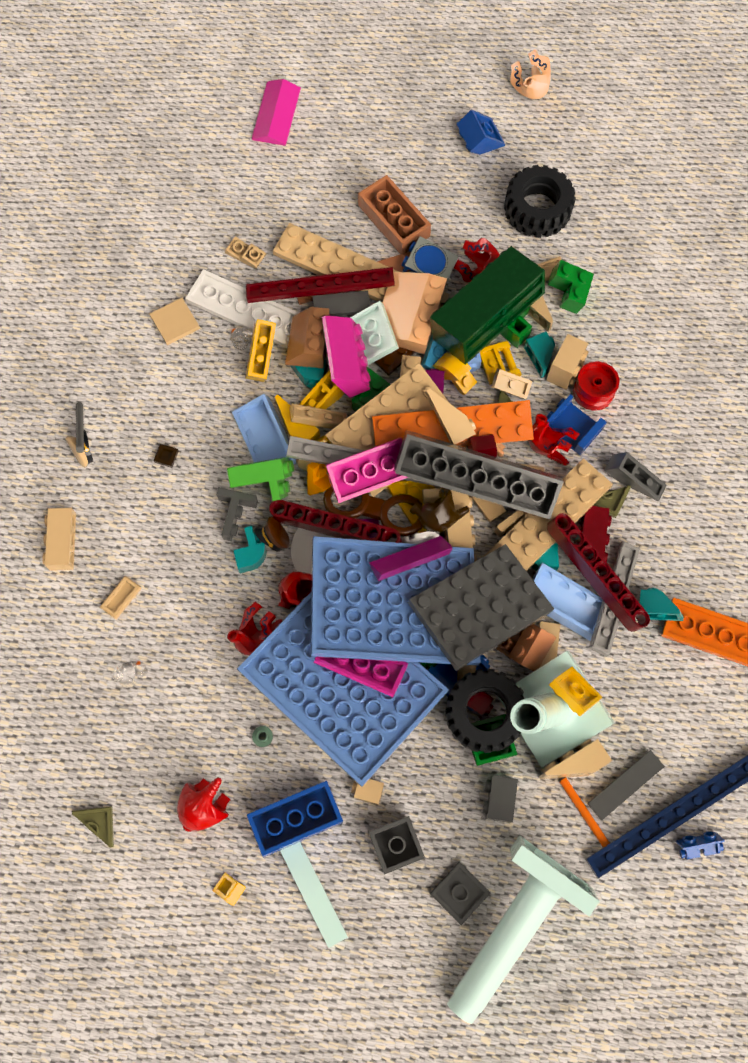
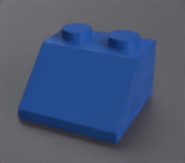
[457,109,505,155]

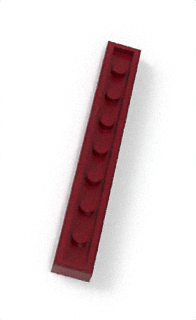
[246,267,395,303]

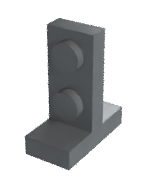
[216,487,258,541]

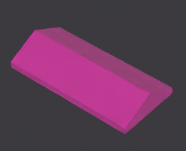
[252,79,301,146]
[326,437,408,503]
[314,657,409,697]

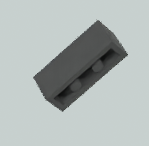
[313,291,370,318]

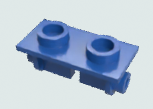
[676,831,725,860]

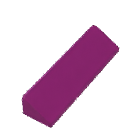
[369,536,453,581]

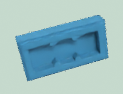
[421,334,447,370]

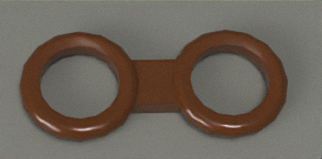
[323,486,423,536]

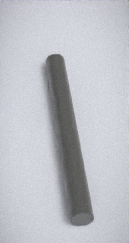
[76,402,84,453]

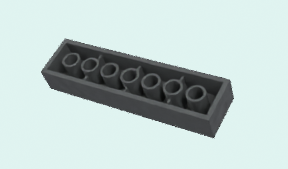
[394,430,564,519]

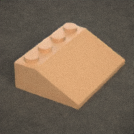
[382,272,447,354]

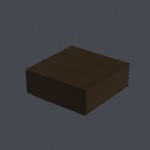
[153,444,179,468]

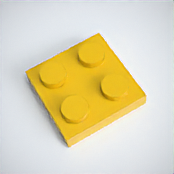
[549,667,602,716]

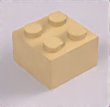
[546,334,589,390]

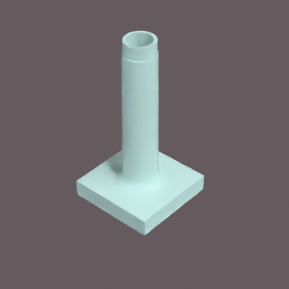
[499,651,615,768]
[447,835,600,1024]

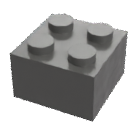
[369,816,425,875]

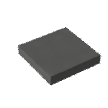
[430,862,491,926]

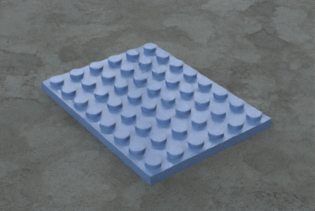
[311,536,481,666]
[237,592,449,787]

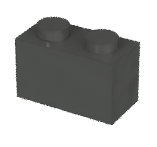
[482,775,518,823]

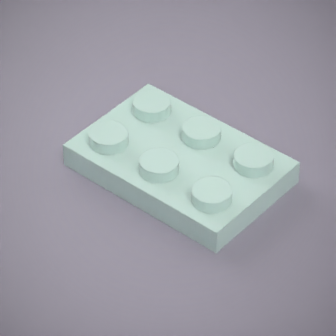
[350,301,399,366]

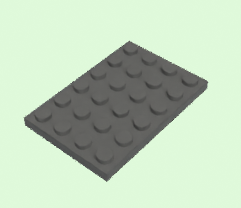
[408,544,554,671]

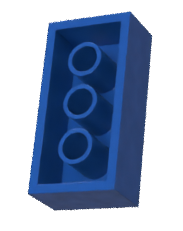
[247,781,343,858]

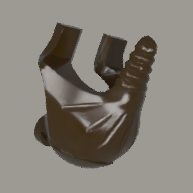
[410,487,470,532]

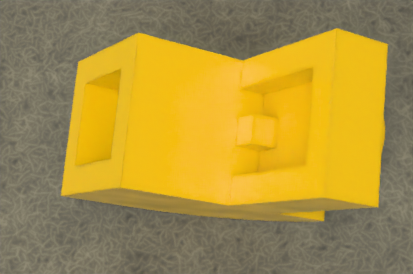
[433,353,477,395]

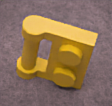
[480,341,522,385]

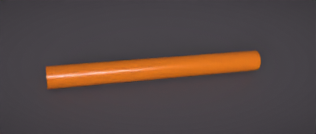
[559,777,610,847]

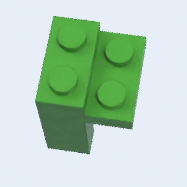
[227,457,294,501]

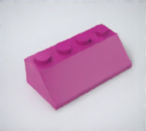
[322,315,371,398]

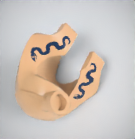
[510,49,551,99]

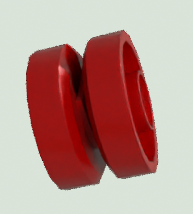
[573,361,620,411]

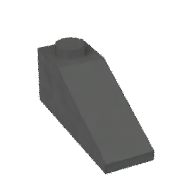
[604,452,667,501]

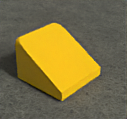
[212,872,246,906]

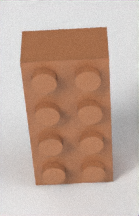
[358,175,431,254]

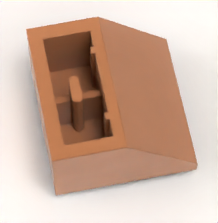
[496,624,556,671]

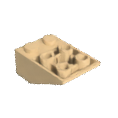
[538,739,612,779]

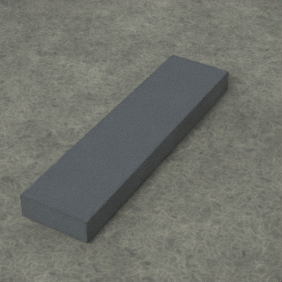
[587,750,665,820]

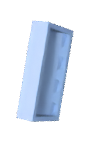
[232,394,297,465]
[532,563,603,641]

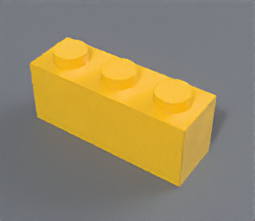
[245,319,276,382]

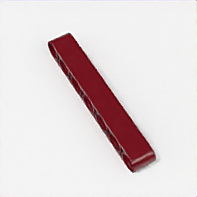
[269,500,402,543]
[547,513,650,632]

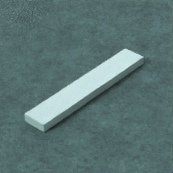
[280,842,348,948]

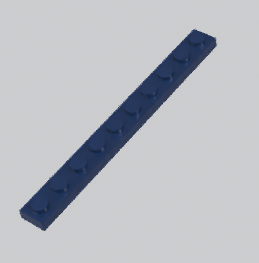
[585,755,748,878]

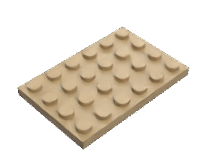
[326,363,449,497]

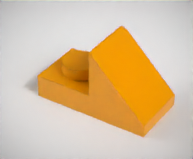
[307,462,331,496]

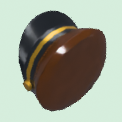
[254,517,290,552]

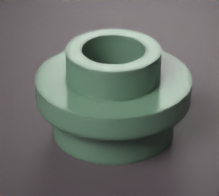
[252,726,273,747]

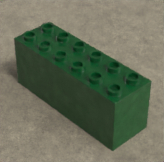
[430,246,545,365]

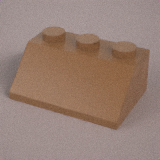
[285,307,330,368]

